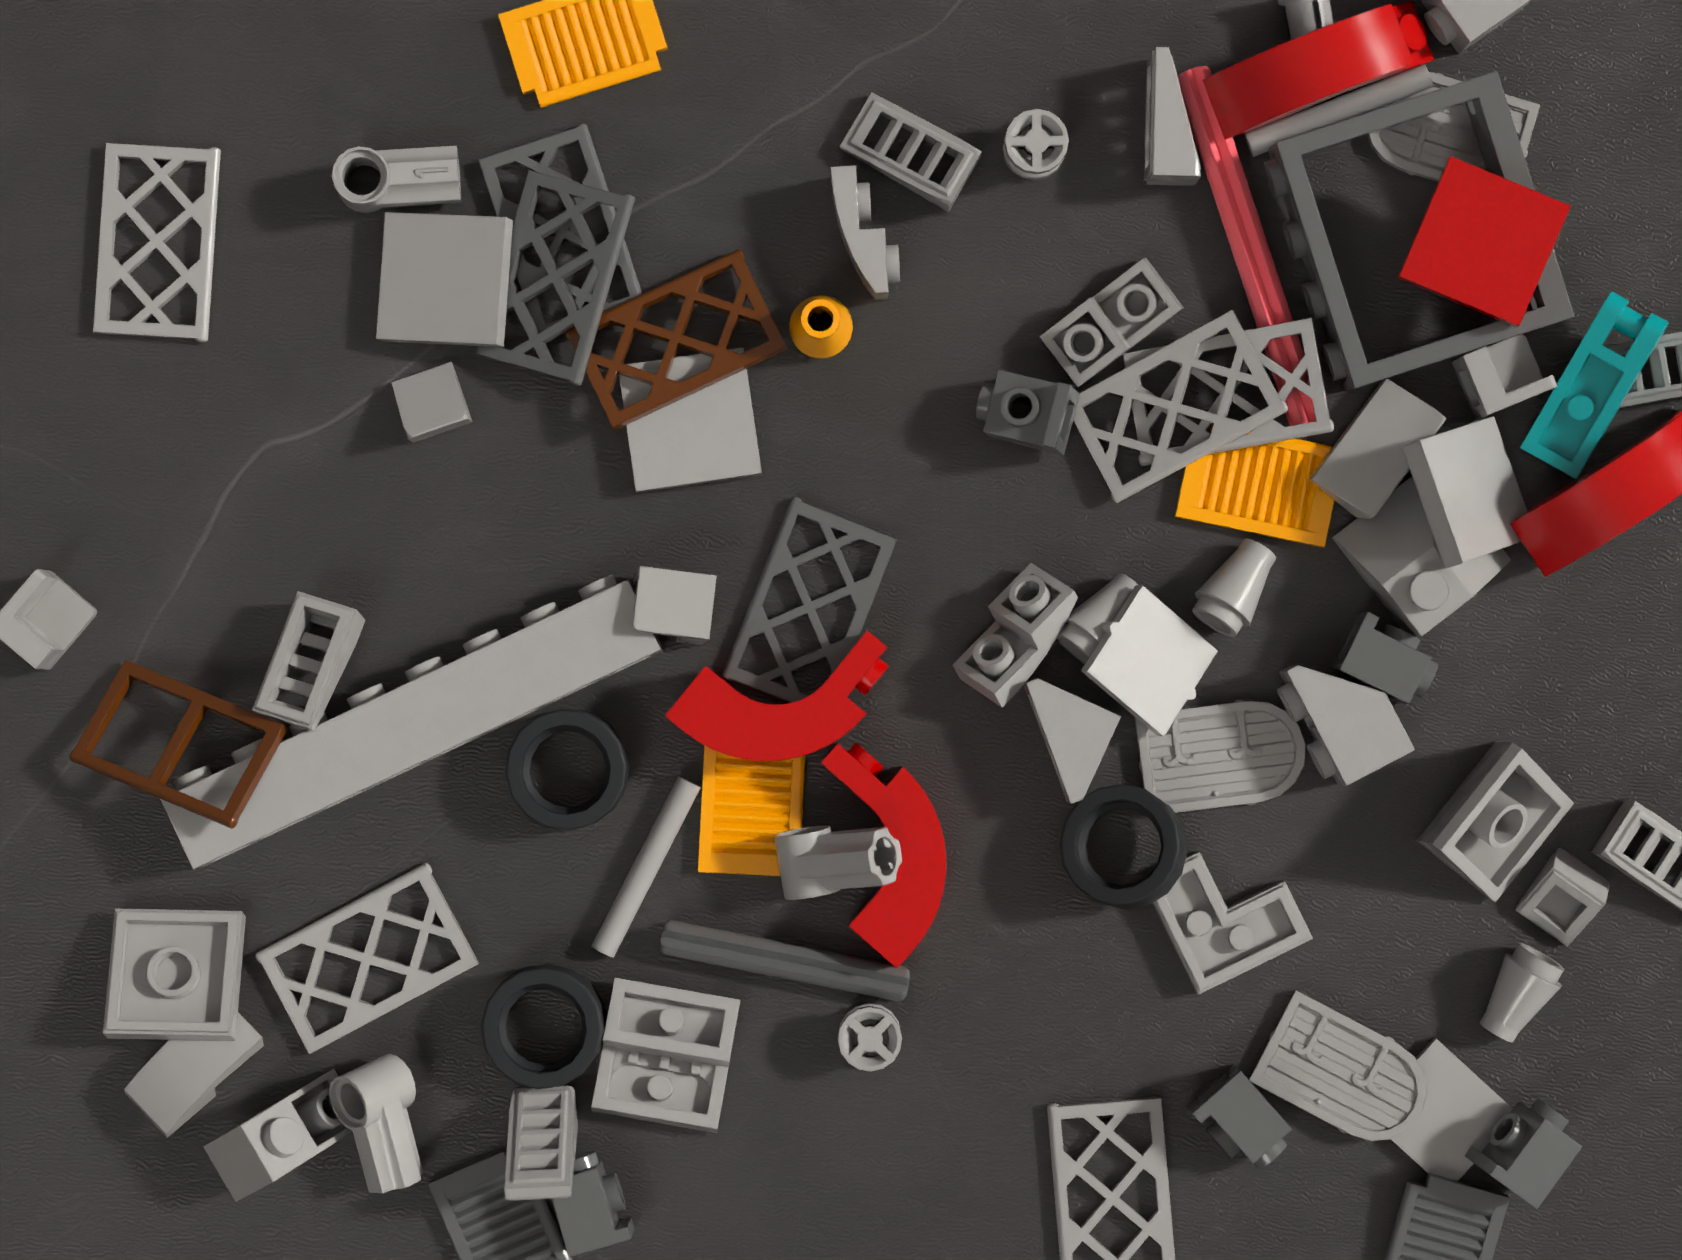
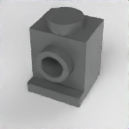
[976,370,1080,455]
[1331,612,1438,704]
[1186,1064,1292,1169]
[1465,1098,1583,1209]
[552,1151,635,1257]

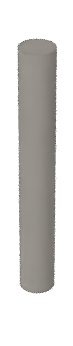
[1244,64,1433,157]
[591,776,701,958]

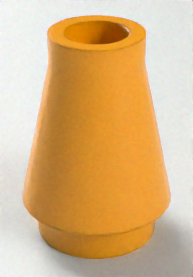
[789,295,853,358]

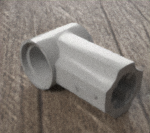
[332,146,461,213]
[774,825,902,900]
[329,1054,423,1194]

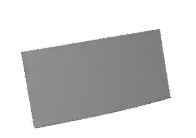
[831,166,900,300]
[1040,258,1184,387]
[952,563,1078,708]
[124,1012,264,1138]

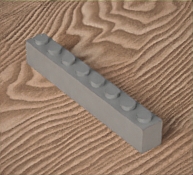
[161,575,664,869]

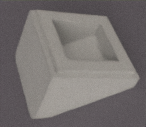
[391,362,473,443]
[1515,848,1610,947]

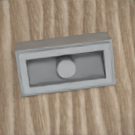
[1309,378,1446,519]

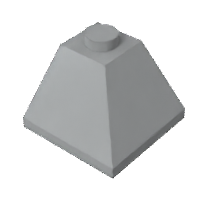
[1332,476,1511,637]

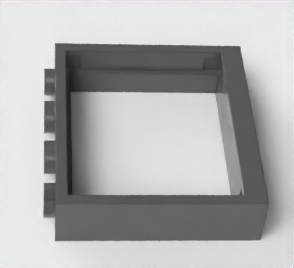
[1264,71,1575,391]

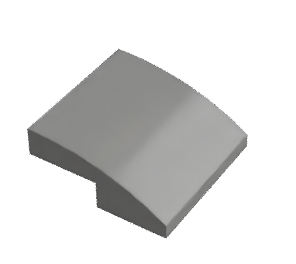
[591,978,740,1133]

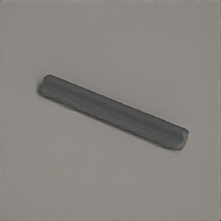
[659,920,910,1001]

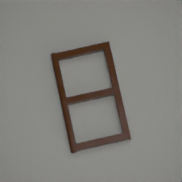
[70,660,288,829]

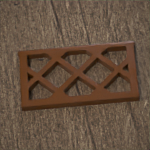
[564,249,787,430]

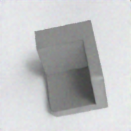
[1452,334,1558,420]
[632,566,717,645]
[0,569,97,670]

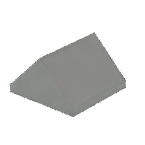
[1416,741,1574,902]

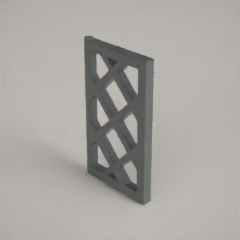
[479,124,643,332]
[476,170,635,386]
[721,497,897,703]

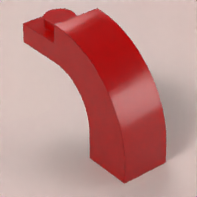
[1202,1,1434,140]
[1510,408,1682,577]
[665,631,889,761]
[821,742,946,968]

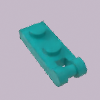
[1520,291,1669,479]

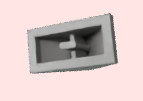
[1024,679,1121,804]

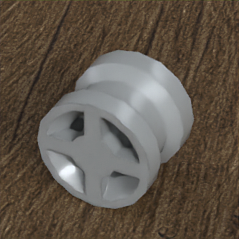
[1003,109,1069,180]
[838,1003,902,1071]

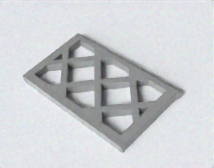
[93,143,221,343]
[1073,310,1288,503]
[1123,318,1334,466]
[256,863,479,1054]
[1047,1097,1175,1260]

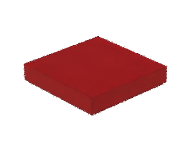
[1397,156,1571,327]

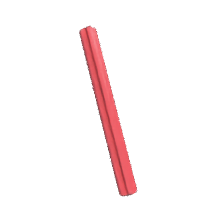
[1178,66,1316,426]

